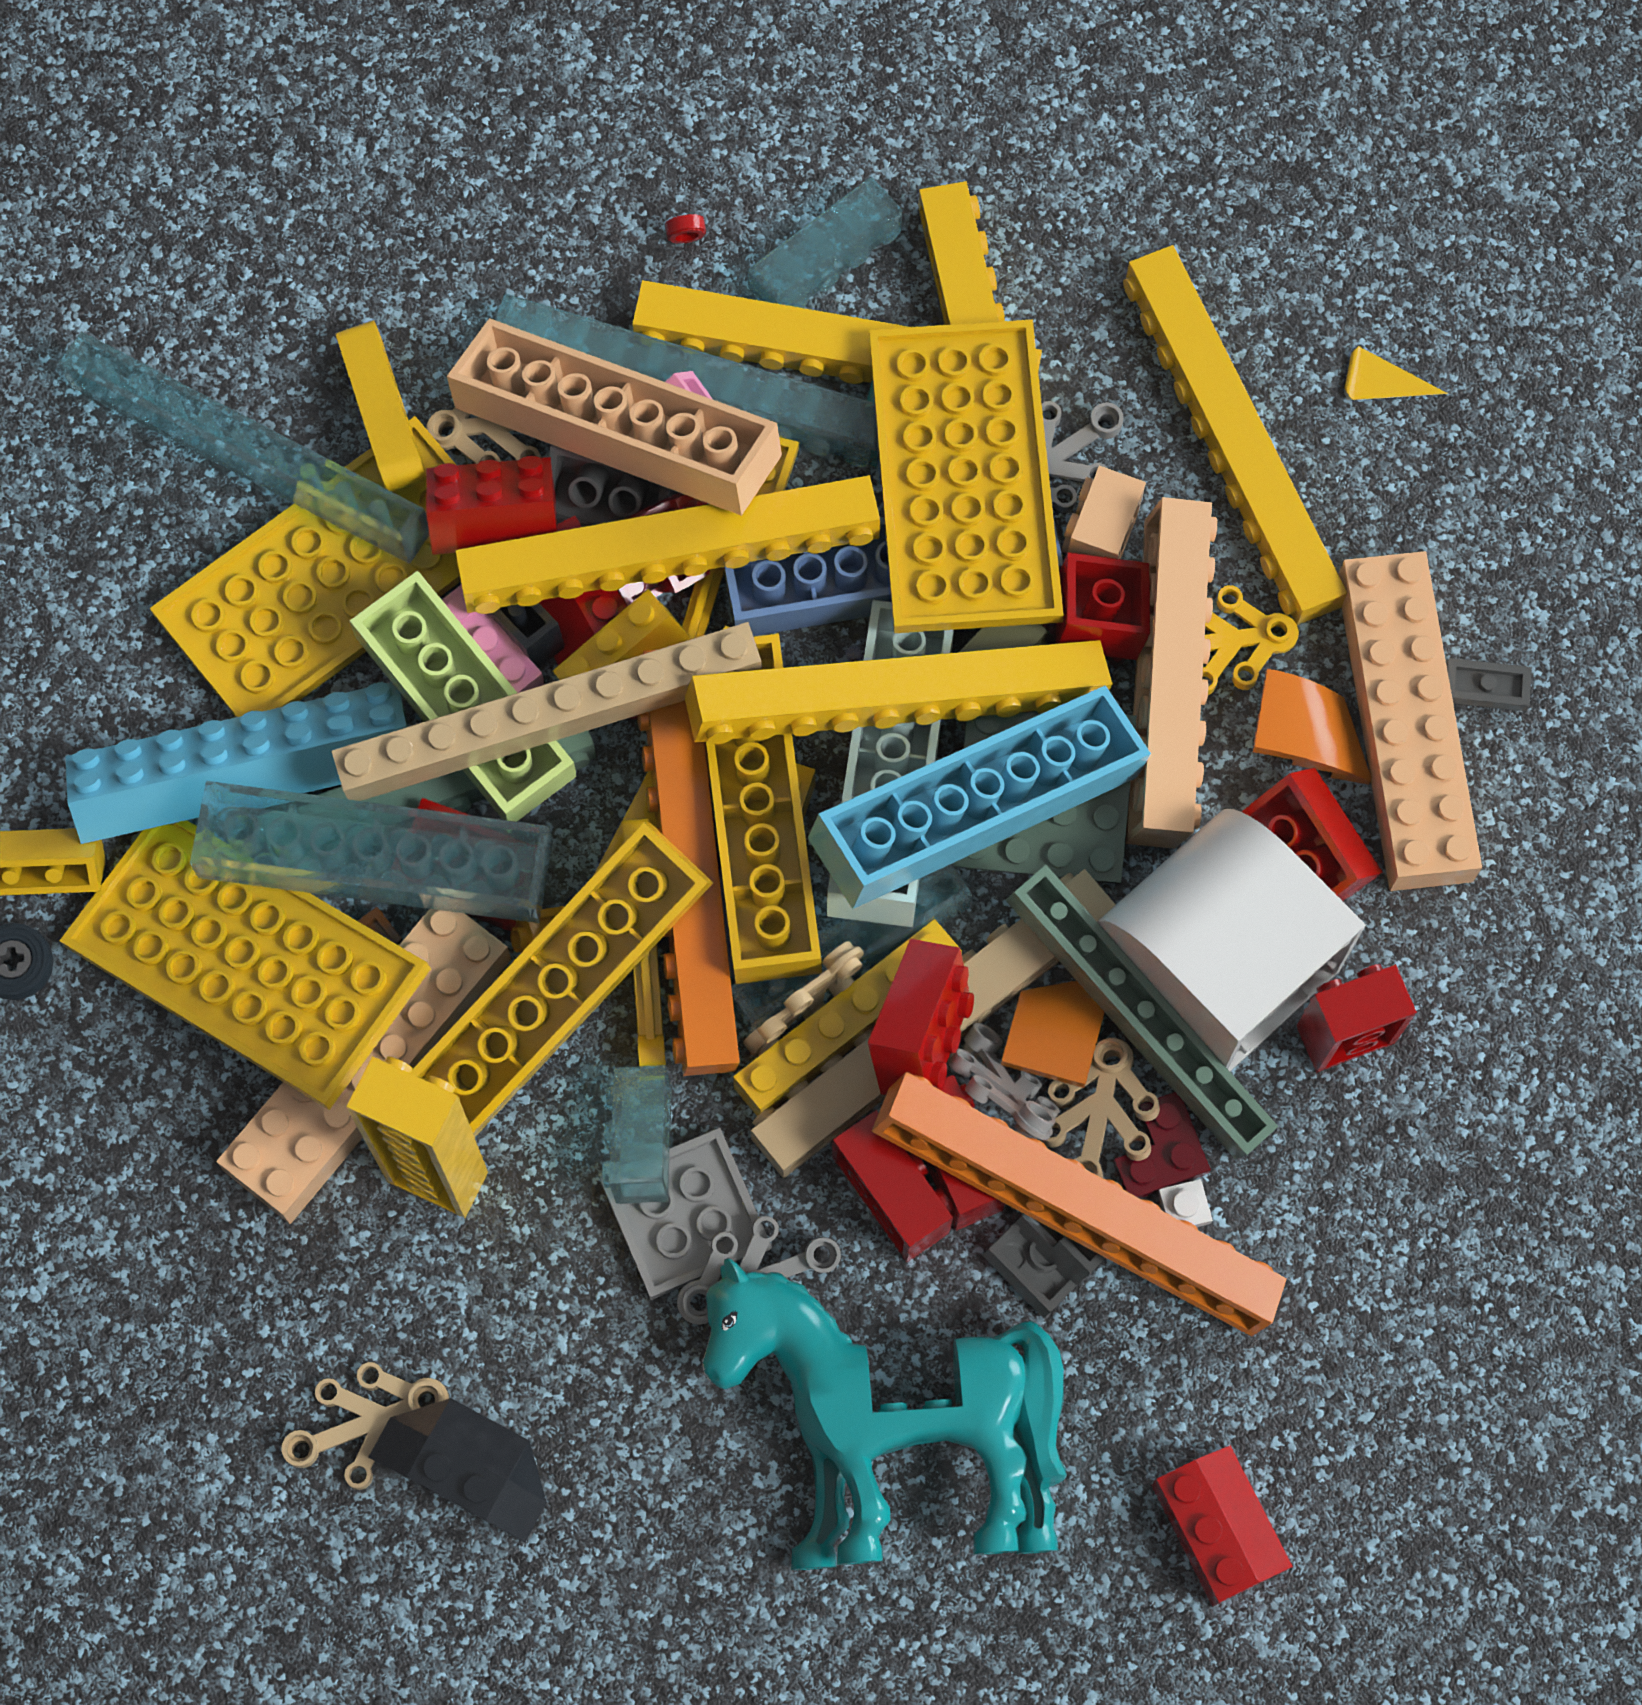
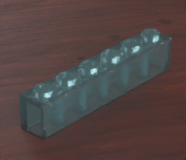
[731,864,972,1034]

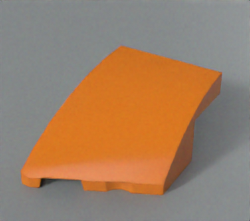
[1252,669,1371,785]
[1001,981,1104,1088]

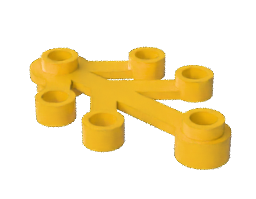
[1202,585,1299,695]

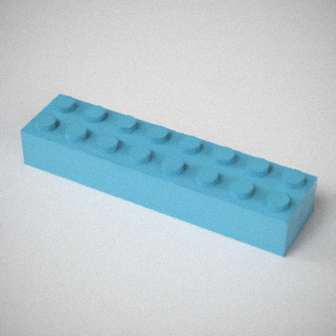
[65,682,409,844]
[808,685,1151,909]

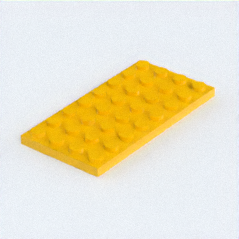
[869,319,1064,633]
[150,416,461,717]
[59,820,431,1110]

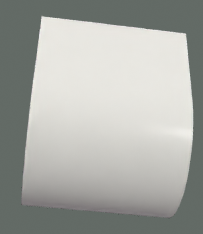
[1097,809,1366,1071]

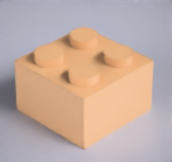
[1061,465,1146,559]

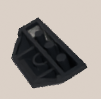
[368,1398,547,1542]

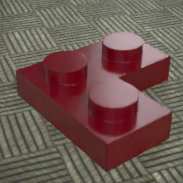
[1113,1092,1211,1199]

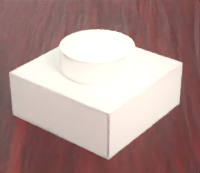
[1157,1179,1213,1227]

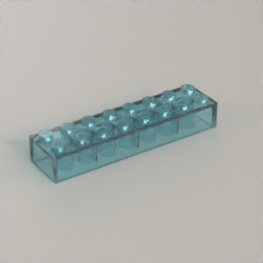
[190,781,553,923]

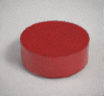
[664,214,706,244]

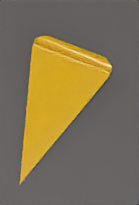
[1344,346,1448,400]

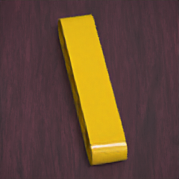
[335,320,426,493]

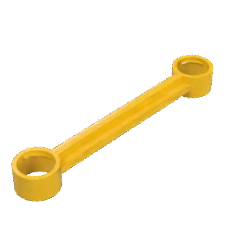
[623,818,666,1078]

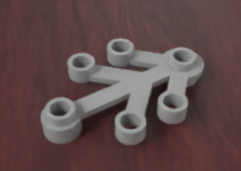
[1042,401,1123,513]
[948,1023,1060,1140]
[677,1216,841,1325]

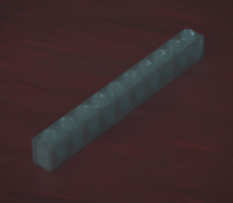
[495,293,879,468]
[58,331,429,564]

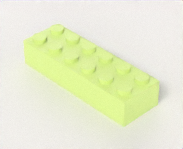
[350,571,577,827]

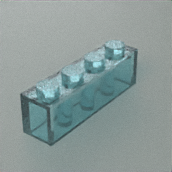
[748,176,902,308]

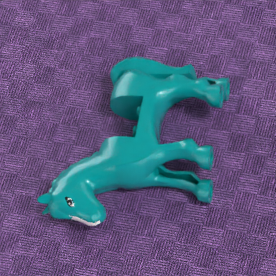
[703,1258,1067,1571]

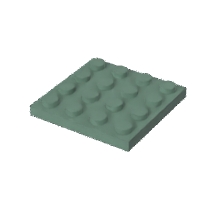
[952,711,1137,884]

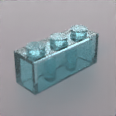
[603,1065,672,1204]

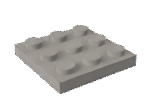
[600,1128,772,1300]

